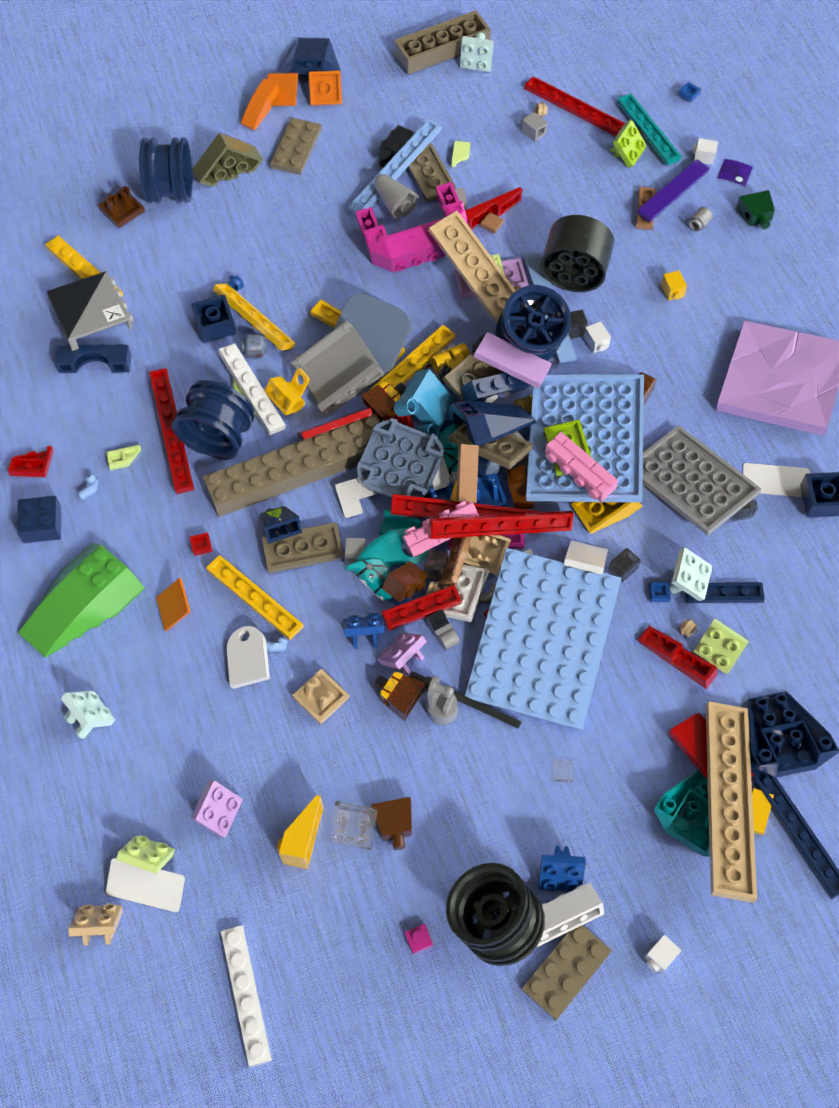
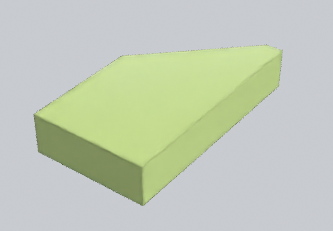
[451,141,471,167]
[106,444,141,470]

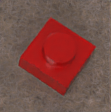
[189,532,213,556]

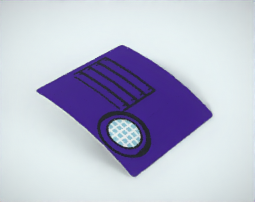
[717,159,753,187]

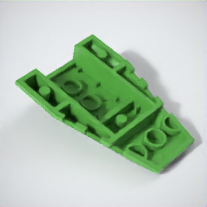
[18,543,145,658]

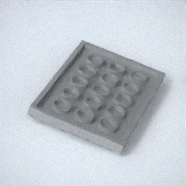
[643,425,762,536]

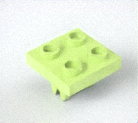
[693,619,749,674]
[116,835,175,874]

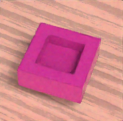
[405,924,433,954]

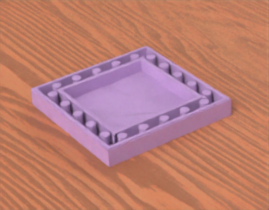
[716,321,839,436]

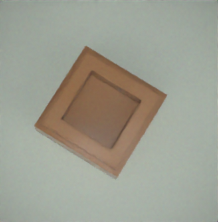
[481,213,504,234]

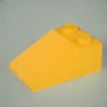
[571,502,643,534]
[277,795,324,869]

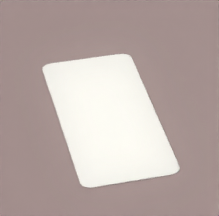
[743,463,810,497]
[106,858,185,912]

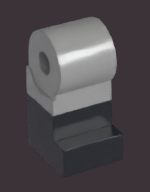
[427,609,460,650]

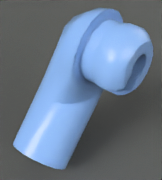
[77,474,98,501]
[266,638,288,652]

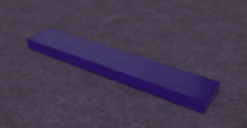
[637,159,710,223]

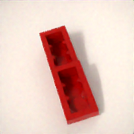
[465,187,522,230]
[638,626,717,689]

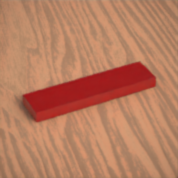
[381,585,462,631]

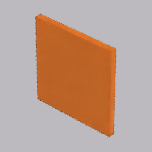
[268,73,298,106]
[156,578,191,631]

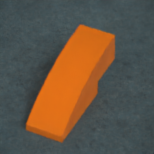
[241,78,279,131]

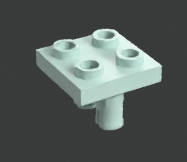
[460,32,494,72]
[669,548,712,601]
[61,691,115,739]

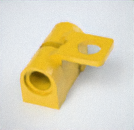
[430,343,470,375]
[264,368,310,415]

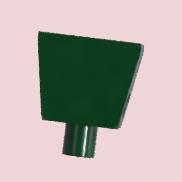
[736,190,775,230]

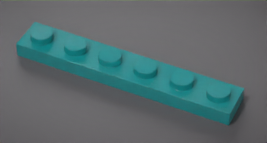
[617,93,681,166]

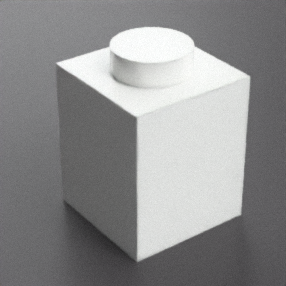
[692,138,718,165]
[584,322,611,353]
[644,935,682,974]

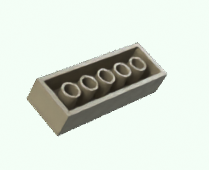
[394,10,491,74]

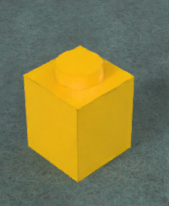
[661,270,687,301]

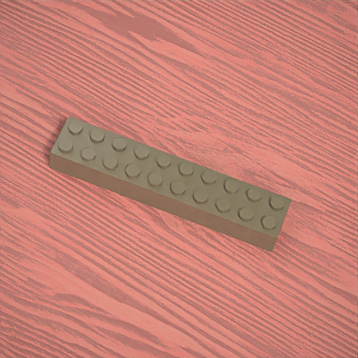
[203,414,381,517]

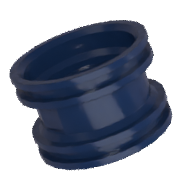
[139,137,193,203]
[495,285,571,361]
[172,380,256,460]

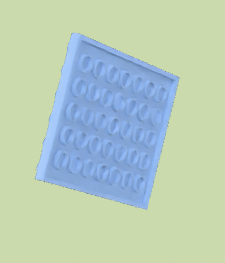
[526,375,644,502]
[465,548,622,731]

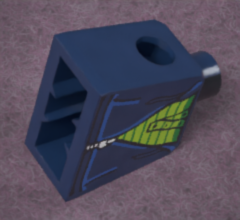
[260,506,302,544]

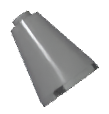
[374,174,419,220]

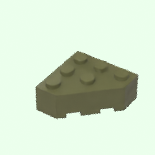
[192,132,263,187]

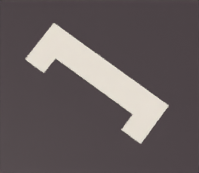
[335,457,450,518]

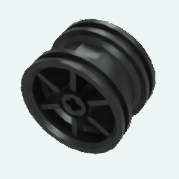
[446,863,545,966]

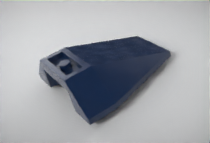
[279,38,341,75]
[446,400,536,446]
[748,691,839,778]

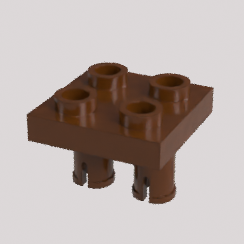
[98,186,145,228]

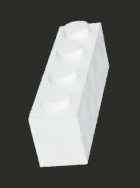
[537,883,604,947]

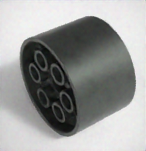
[540,215,614,293]

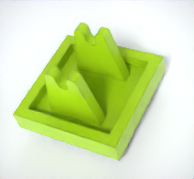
[610,120,647,168]

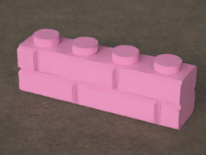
[545,432,618,502]
[402,501,479,557]

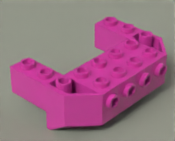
[356,182,468,272]

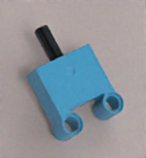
[394,365,456,437]

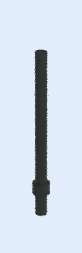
[409,671,522,729]

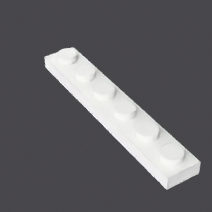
[218,344,286,435]
[221,925,272,1067]

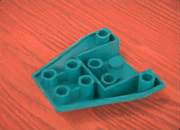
[654,769,710,857]

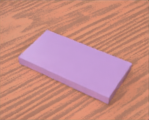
[454,258,529,299]
[473,332,552,389]

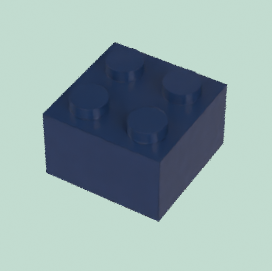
[191,294,237,343]
[800,472,839,517]
[17,496,61,543]

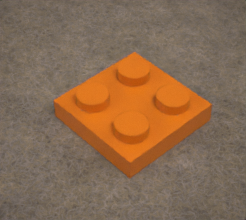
[309,71,342,106]

